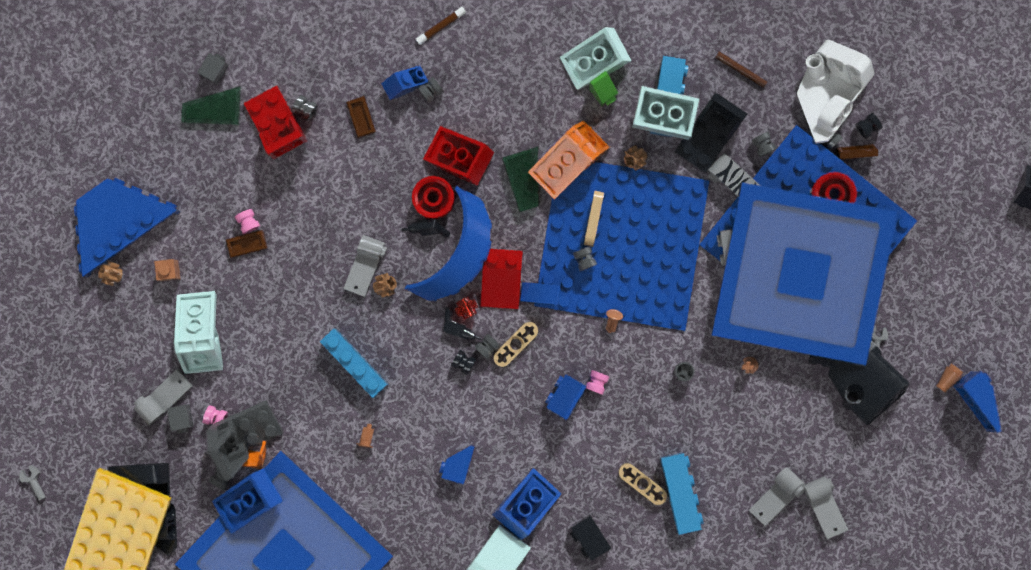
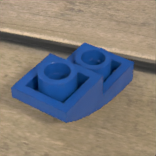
[520,282,560,305]

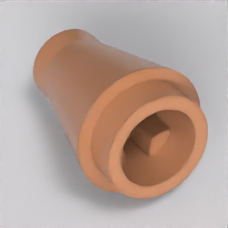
[936,363,964,393]

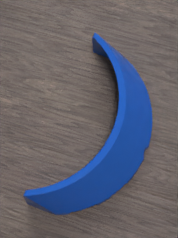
[404,186,492,301]

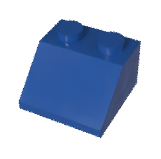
[545,374,586,420]

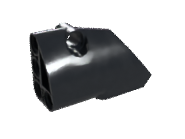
[828,341,910,426]
[108,463,177,556]

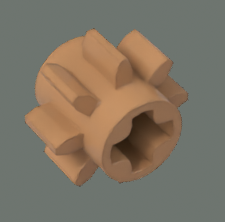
[624,145,647,171]
[98,261,123,286]
[373,273,397,298]

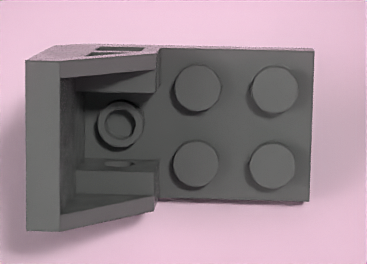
[206,400,283,481]

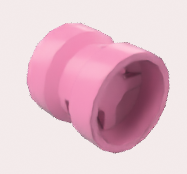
[235,209,260,235]
[586,370,609,395]
[202,405,228,425]

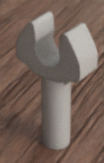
[872,326,888,348]
[19,465,46,501]

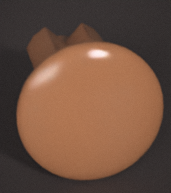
[605,309,623,333]
[742,357,758,374]
[356,423,374,448]

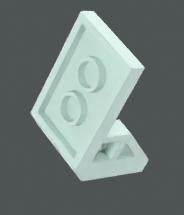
[174,291,223,374]

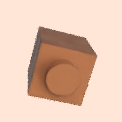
[154,259,180,282]

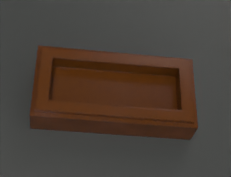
[346,96,376,138]
[836,144,878,159]
[226,230,268,258]

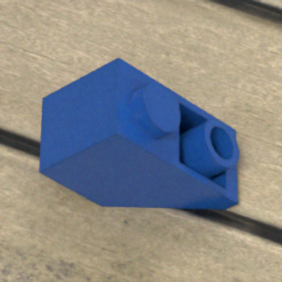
[381,66,428,100]

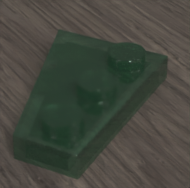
[181,87,241,125]
[502,147,539,213]

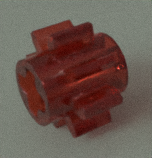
[454,296,478,320]

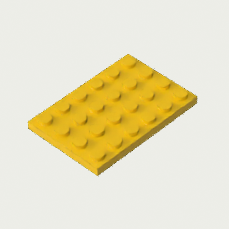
[64,468,172,570]

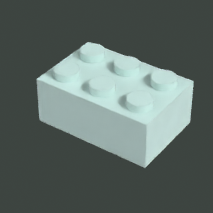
[632,86,699,140]

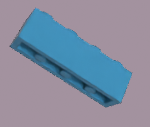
[649,56,688,137]
[320,328,388,398]
[660,453,704,535]

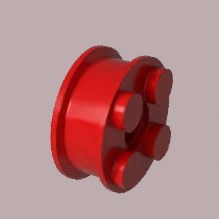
[811,172,857,203]
[412,176,455,219]

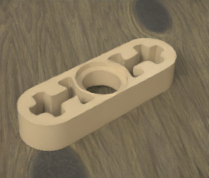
[584,191,604,247]
[494,322,538,367]
[619,463,667,505]

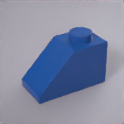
[439,445,475,484]

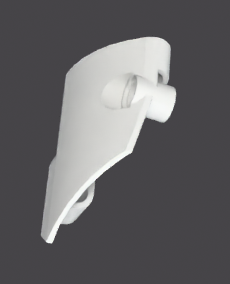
[797,40,874,144]

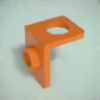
[242,441,266,469]

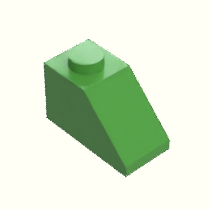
[588,71,618,106]

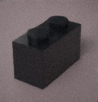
[570,514,611,561]

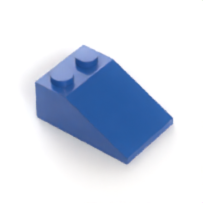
[953,371,1001,433]
[212,468,283,534]
[492,468,562,540]

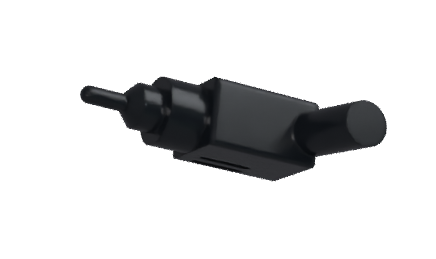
[401,218,450,238]
[443,307,483,340]

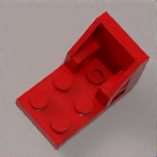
[244,85,307,159]

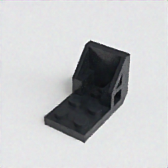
[674,92,747,173]

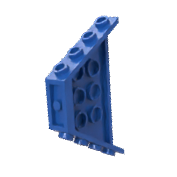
[74,178,181,278]

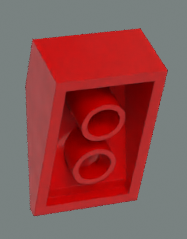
[423,126,495,186]
[480,249,523,309]

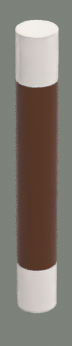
[416,7,466,45]

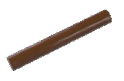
[715,51,767,88]

